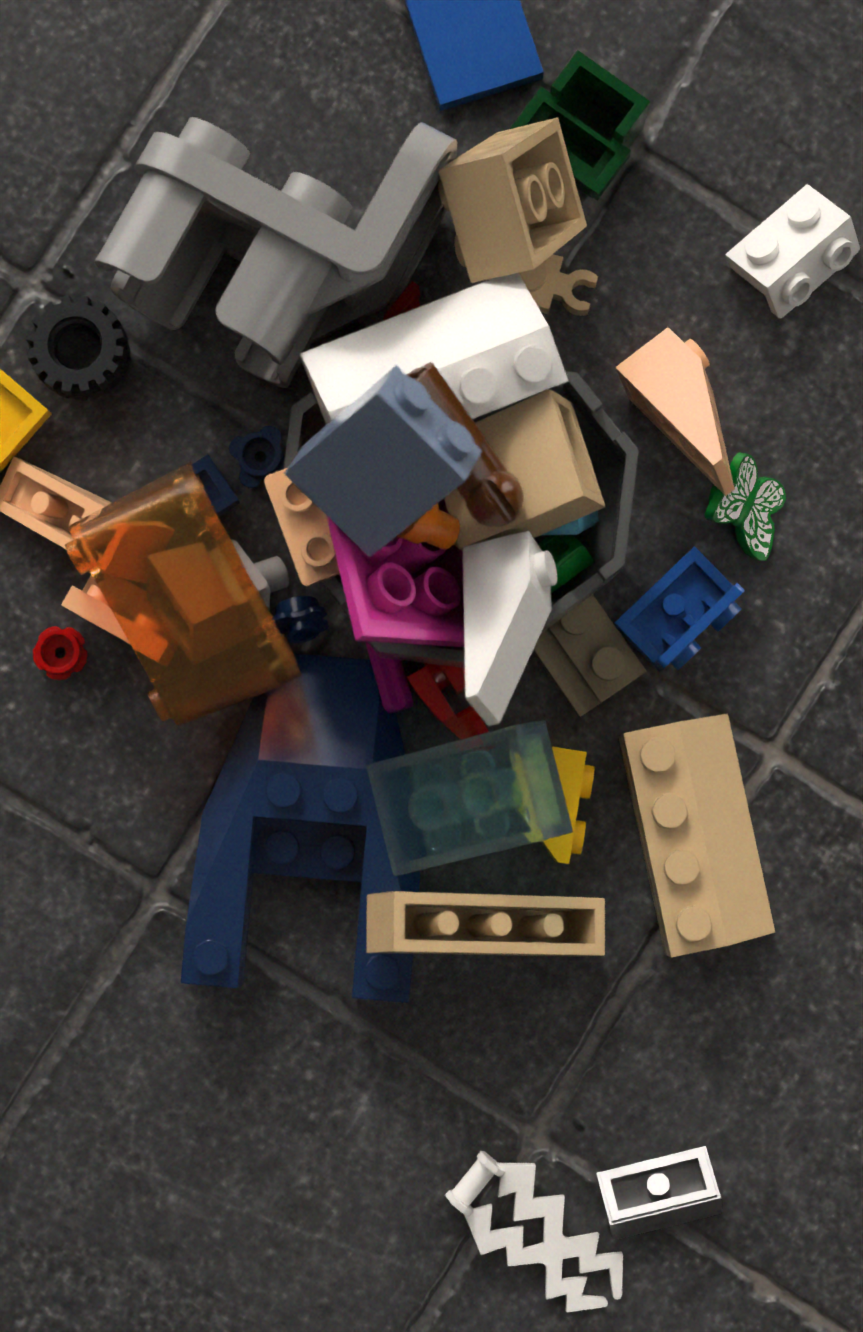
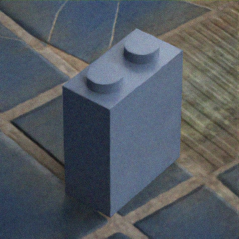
[284,365,482,557]

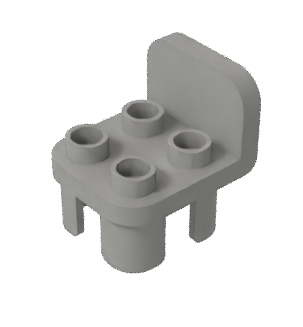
[95,117,457,388]

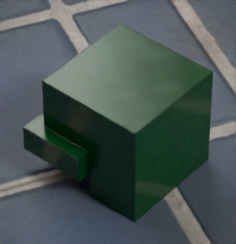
[510,50,650,201]

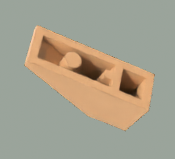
[615,328,735,496]
[0,456,169,583]

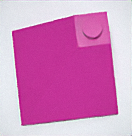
[326,498,465,647]

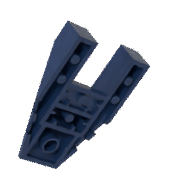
[180,652,424,1003]

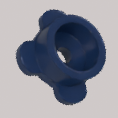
[229,426,285,488]
[271,596,329,643]

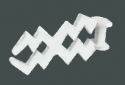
[445,1151,623,1312]

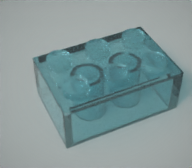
[366,720,573,876]

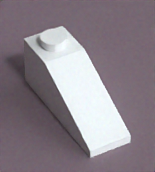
[463,531,557,726]

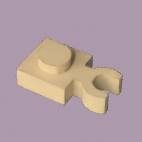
[519,254,598,316]

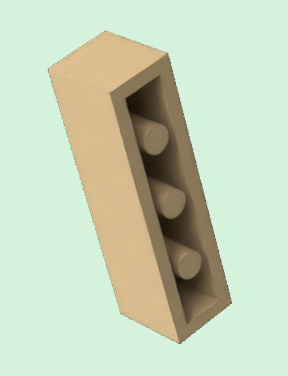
[366,892,605,957]

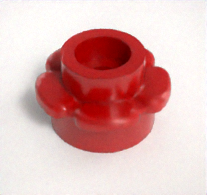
[33,626,88,680]

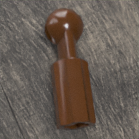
[406,362,524,527]

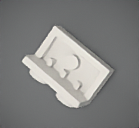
[725,184,860,318]

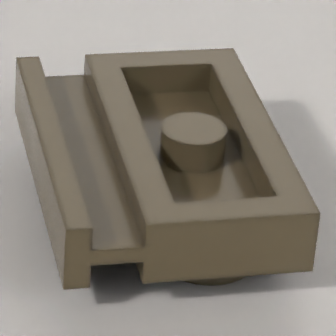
[533,594,646,718]

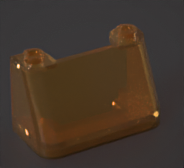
[65,462,303,727]

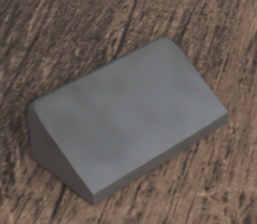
[597,1146,722,1239]

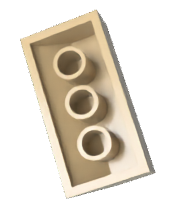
[618,714,775,958]

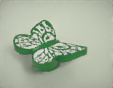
[704,452,786,561]

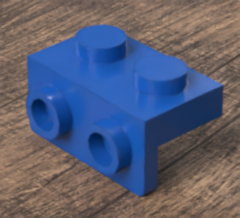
[614,546,745,672]

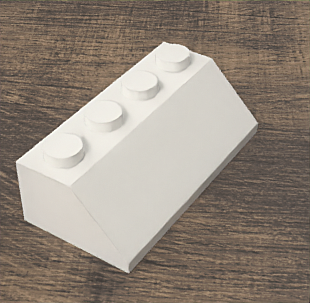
[299,273,568,425]

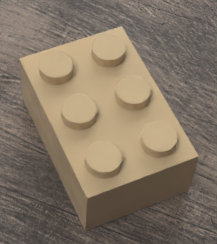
[438,117,587,283]

